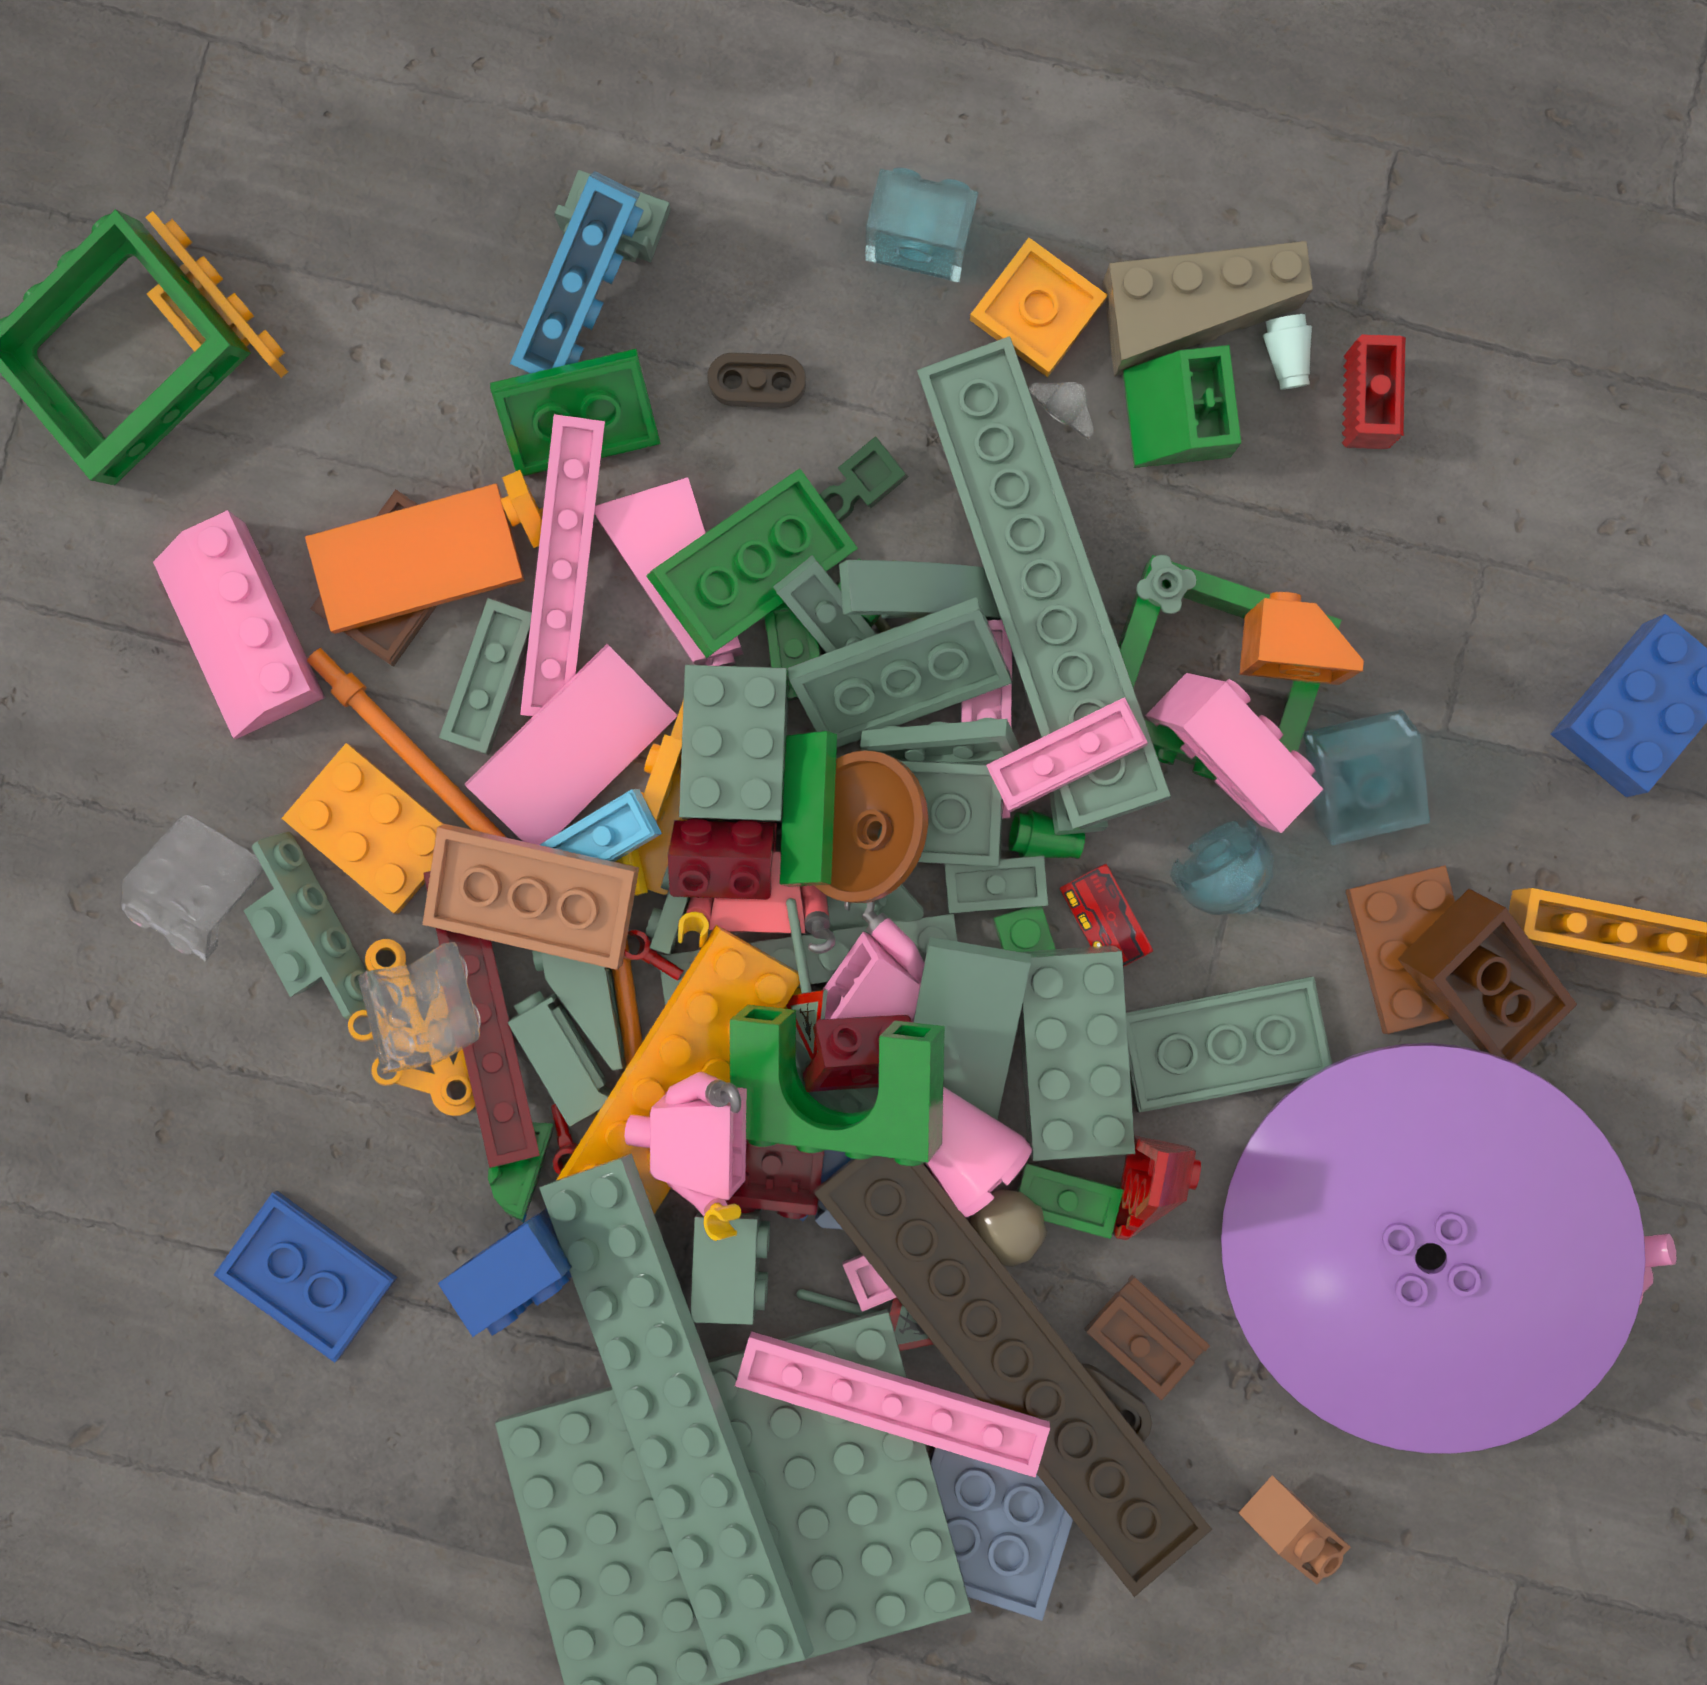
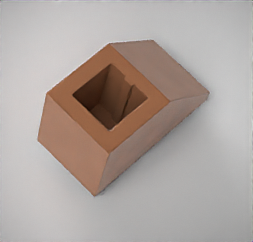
[1238,1475,1351,1584]

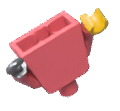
[678,822,836,954]

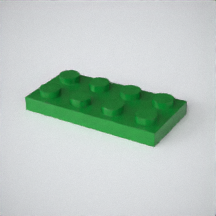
[646,468,858,658]

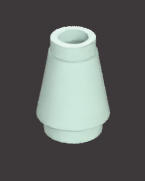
[1263,314,1312,390]

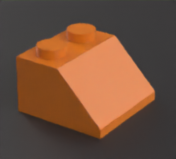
[1239,592,1364,685]

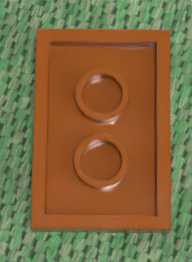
[1345,865,1455,1034]

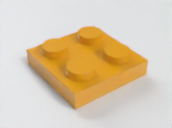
[970,238,1107,378]

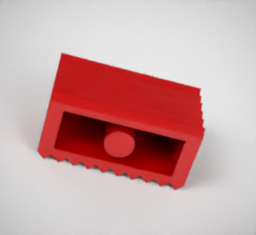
[1341,334,1406,449]

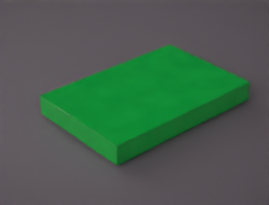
[490,349,661,476]

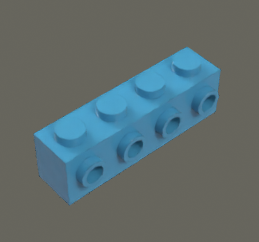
[510,171,644,373]

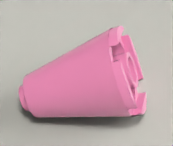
[924,1087,1032,1218]

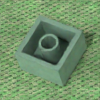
[691,1209,770,1325]

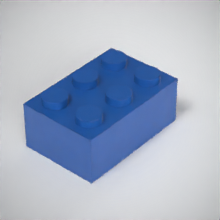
[1551,614,1707,797]
[438,1208,572,1337]

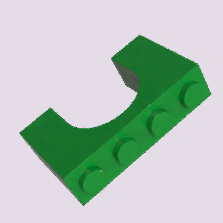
[730,1005,945,1166]

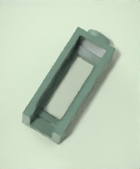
[507,991,612,1127]

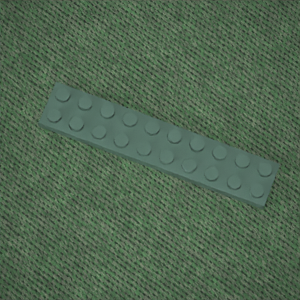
[917,336,1171,832]
[539,1154,814,1679]

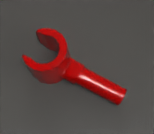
[623,930,684,981]
[551,1104,578,1175]

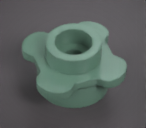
[1136,555,1196,614]

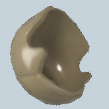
[969,1189,1048,1267]

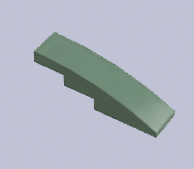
[839,560,1002,620]

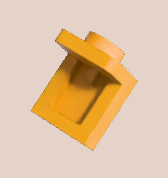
[500,470,543,548]

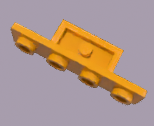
[145,211,289,378]
[638,699,687,895]

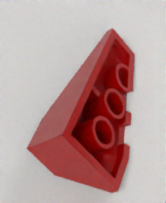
[1112,1135,1201,1240]

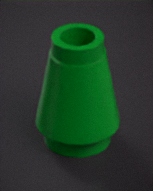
[1008,809,1085,859]

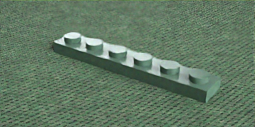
[660,914,958,1005]

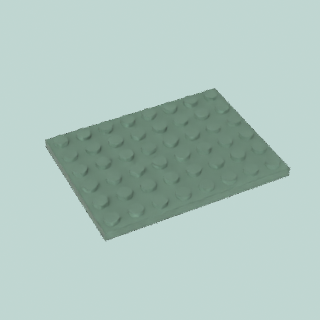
[495,1309,971,1685]

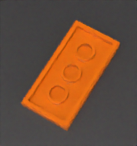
[305,483,525,634]

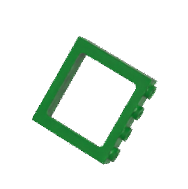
[0,209,251,486]
[1118,555,1342,781]

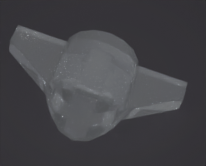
[1028,382,1095,439]

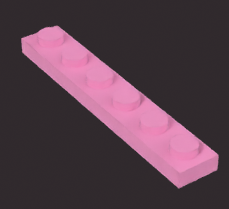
[520,414,605,716]
[735,1331,1050,1477]

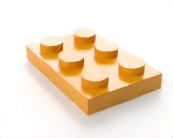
[281,743,444,914]

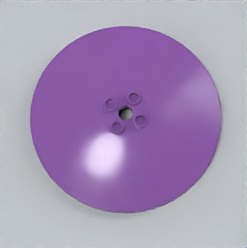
[1221,1043,1645,1454]

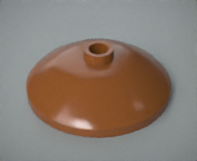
[814,750,928,904]

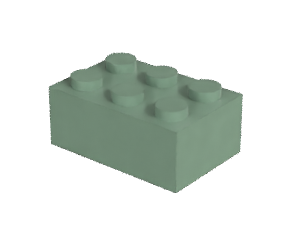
[679,665,789,823]

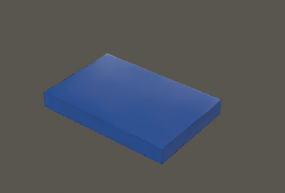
[214,1191,398,1363]

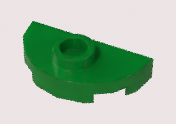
[488,1122,554,1223]

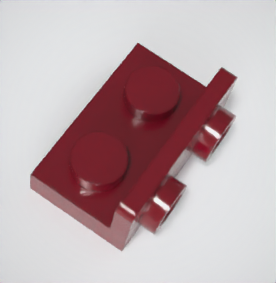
[802,1015,912,1092]

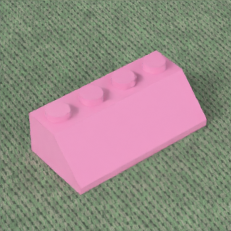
[153,510,325,739]

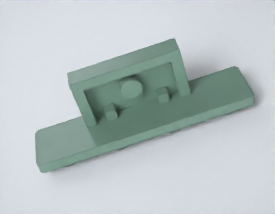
[243,832,382,1019]

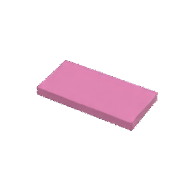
[465,644,678,845]

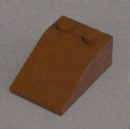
[1398,889,1577,1064]

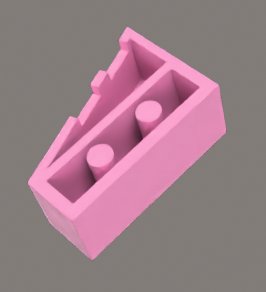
[1145,673,1323,833]

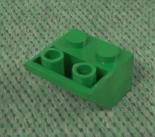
[1123,345,1241,468]

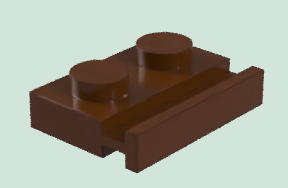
[1084,1275,1210,1401]

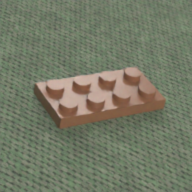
[422,824,639,970]

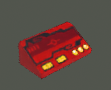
[1059,863,1153,967]

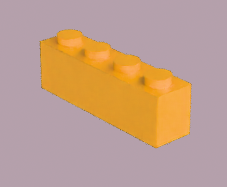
[1509,888,1707,977]

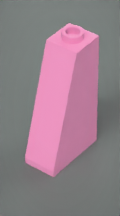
[594,477,743,666]

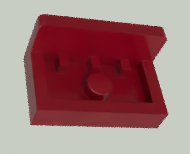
[668,818,775,900]
[724,1139,825,1219]

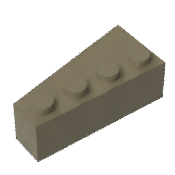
[1103,241,1313,377]

